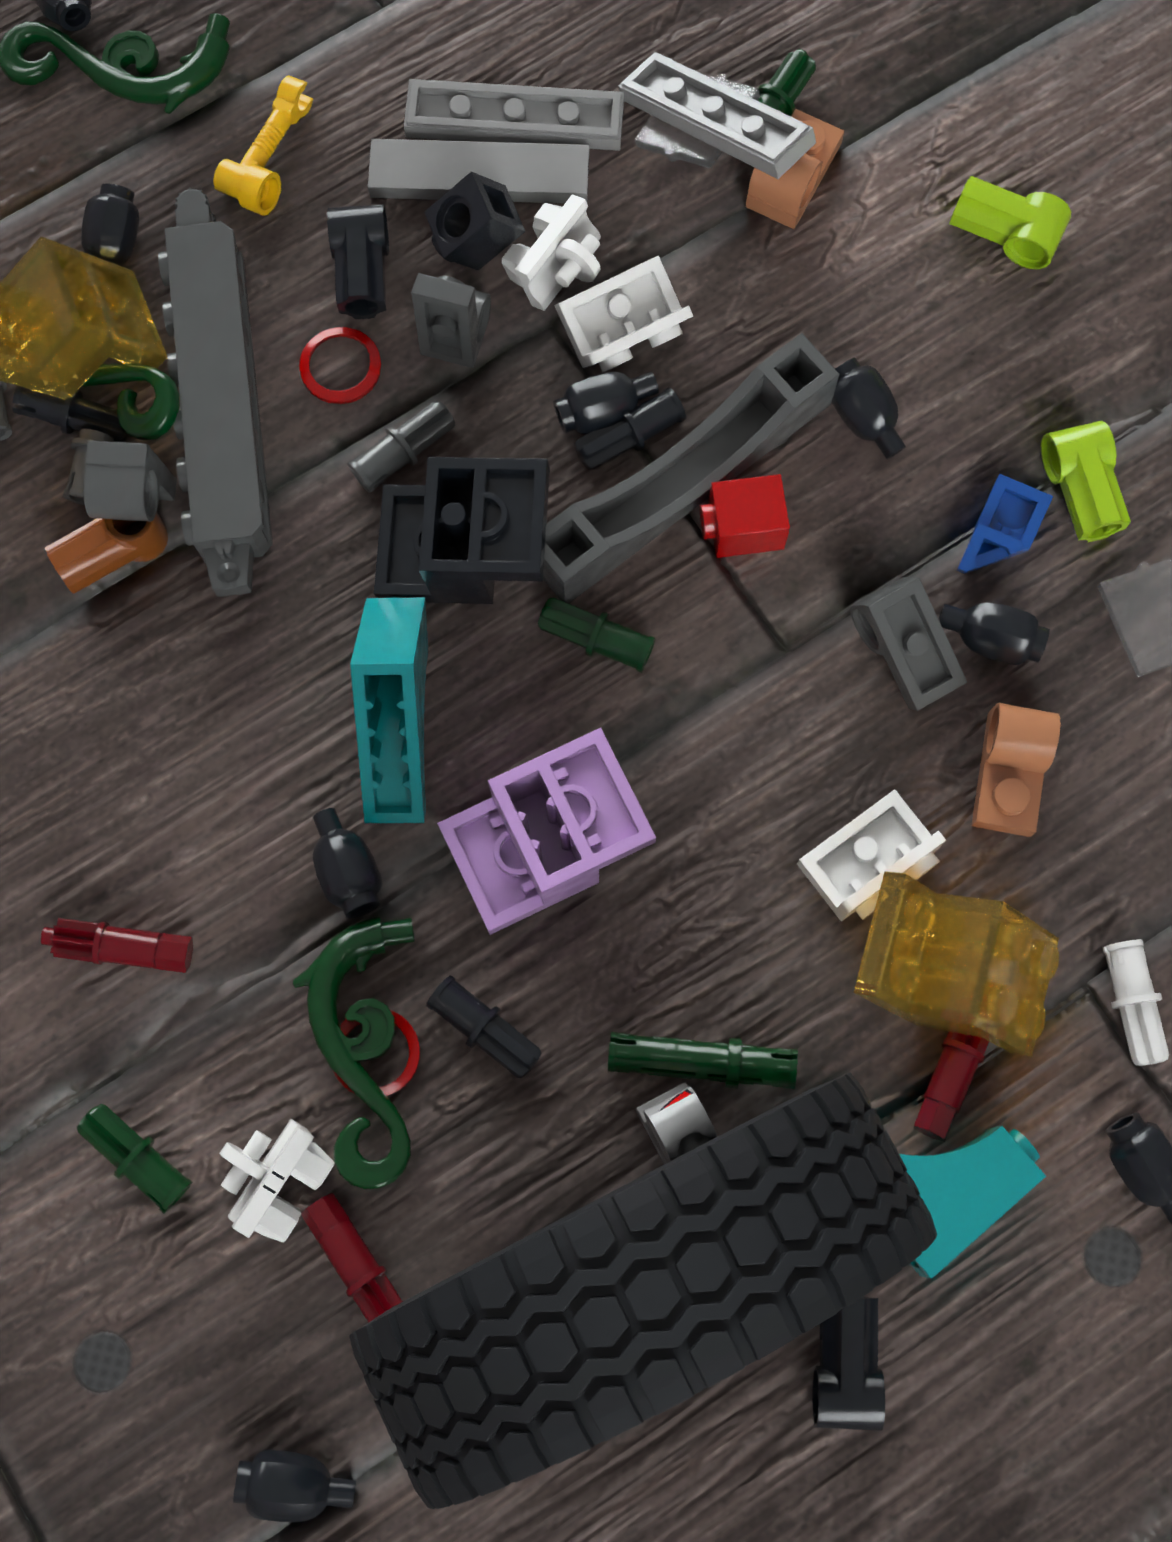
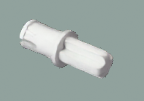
[1102,939,1169,1066]

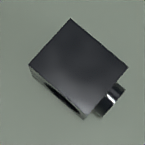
[424,171,526,270]

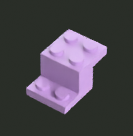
[437,728,656,935]

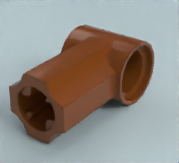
[45,512,168,594]

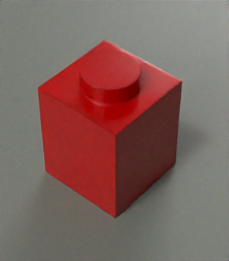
[700,474,790,558]

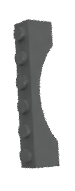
[543,333,840,603]

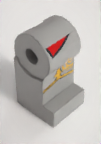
[635,1082,718,1164]

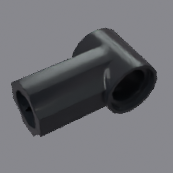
[327,204,389,319]
[812,1297,885,1431]

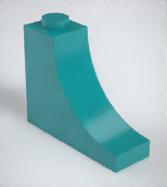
[350,597,429,823]
[899,1126,1046,1279]

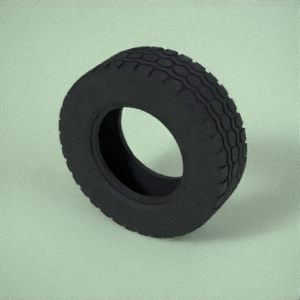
[349,1073,937,1509]

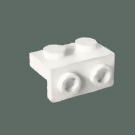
[554,255,693,372]
[797,789,946,922]

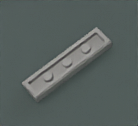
[618,52,816,179]
[404,79,624,151]
[368,139,589,203]

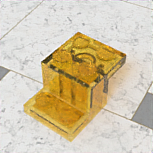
[0,237,168,399]
[853,871,1059,1056]

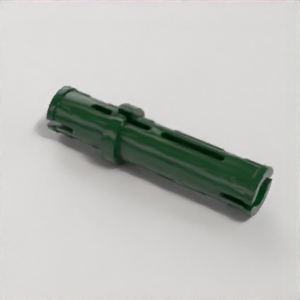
[608,1032,798,1090]

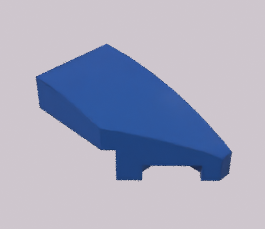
[956,474,1053,574]

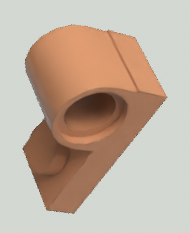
[745,109,844,229]
[971,703,1061,837]

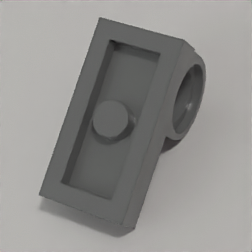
[411,273,491,368]
[83,440,177,522]
[850,576,968,711]

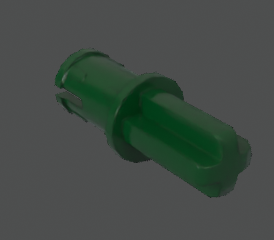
[756,49,816,117]
[538,598,656,673]
[77,1104,193,1214]

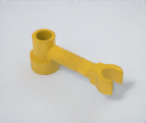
[213,75,313,216]

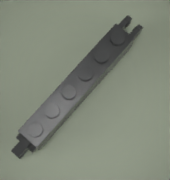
[158,187,273,597]

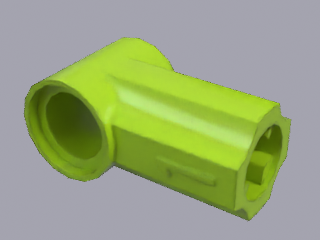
[949,176,1072,269]
[1041,421,1131,542]

